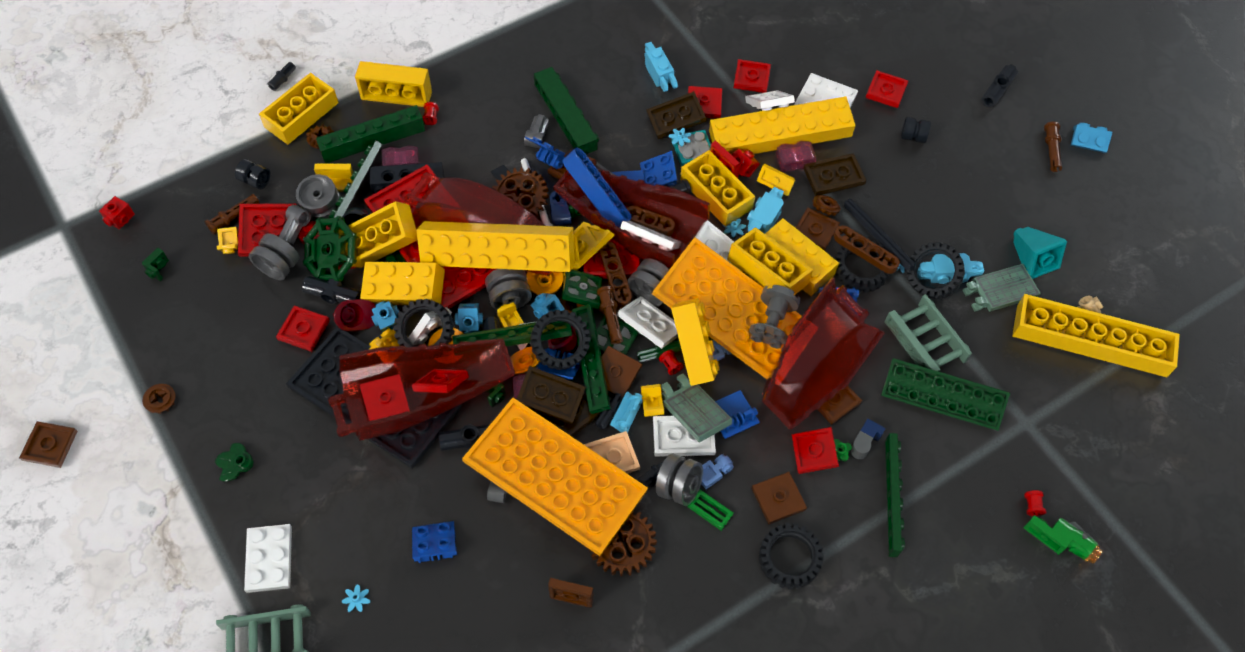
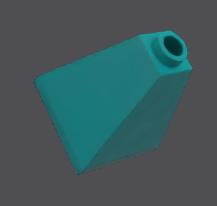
[1013,227,1067,279]

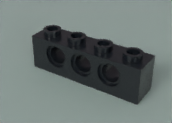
[370,162,445,194]

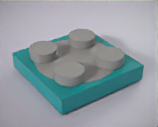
[672,130,711,167]

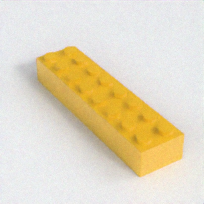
[709,96,855,155]
[417,221,575,272]
[1012,294,1180,377]

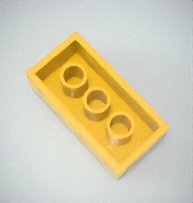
[355,61,432,107]
[259,73,338,145]
[680,150,755,227]
[339,201,418,268]
[765,218,839,296]
[727,227,813,295]
[360,262,445,305]
[671,298,720,386]

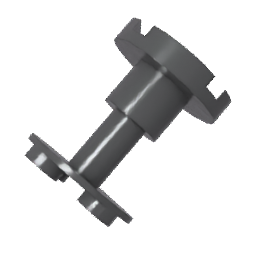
[749,285,800,349]

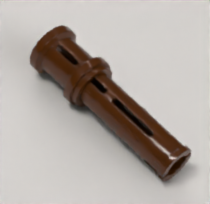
[1044,121,1062,172]
[205,194,260,235]
[597,286,623,344]

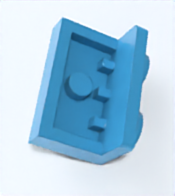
[1071,123,1112,153]

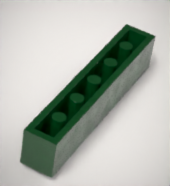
[534,67,599,154]
[316,105,425,164]

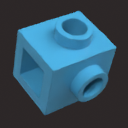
[531,293,565,319]
[371,301,399,332]
[455,303,483,333]

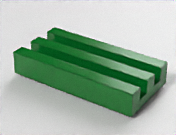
[688,489,734,531]

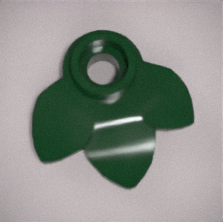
[215,443,253,482]

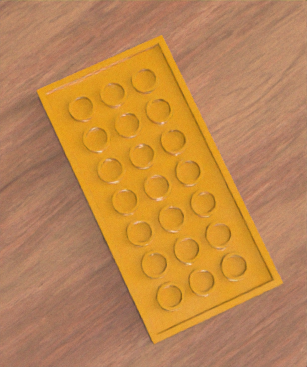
[651,237,818,387]
[462,398,648,556]

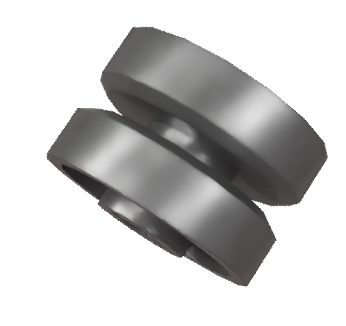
[296,174,341,221]
[249,233,300,281]
[628,258,670,306]
[485,269,532,310]
[656,453,703,506]

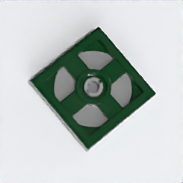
[562,270,603,309]
[596,315,639,355]

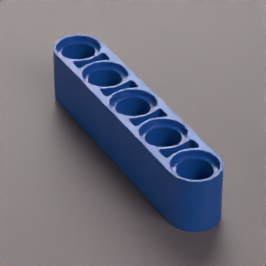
[563,148,631,230]

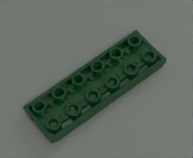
[881,358,1010,431]

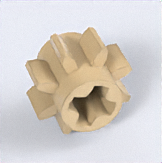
[1078,296,1103,313]

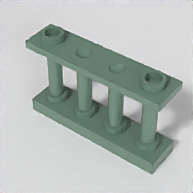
[885,294,972,372]
[216,604,311,652]

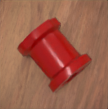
[422,102,439,125]
[659,349,684,375]
[1024,490,1046,516]

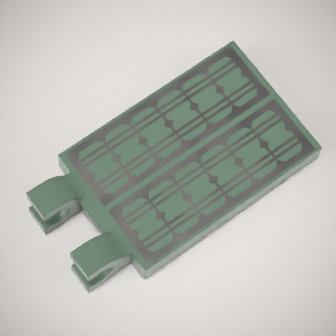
[962,264,1041,312]
[661,373,732,443]

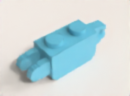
[644,42,678,92]
[747,187,784,234]
[917,253,984,284]

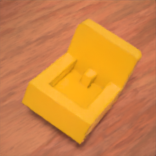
[217,227,239,254]
[497,302,524,327]
[641,384,664,417]

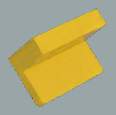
[314,164,353,192]

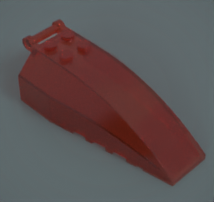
[553,169,710,269]
[328,339,515,441]

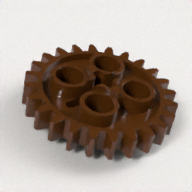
[490,167,549,224]
[589,511,657,577]

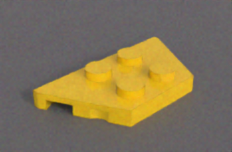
[562,222,614,284]

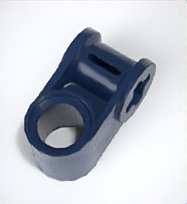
[550,191,571,226]

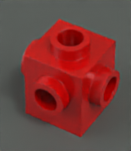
[732,149,760,177]
[99,196,135,229]

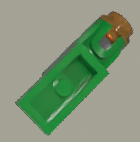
[1023,515,1103,564]

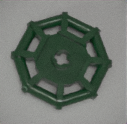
[302,216,357,282]

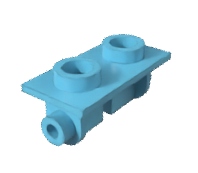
[610,392,643,433]

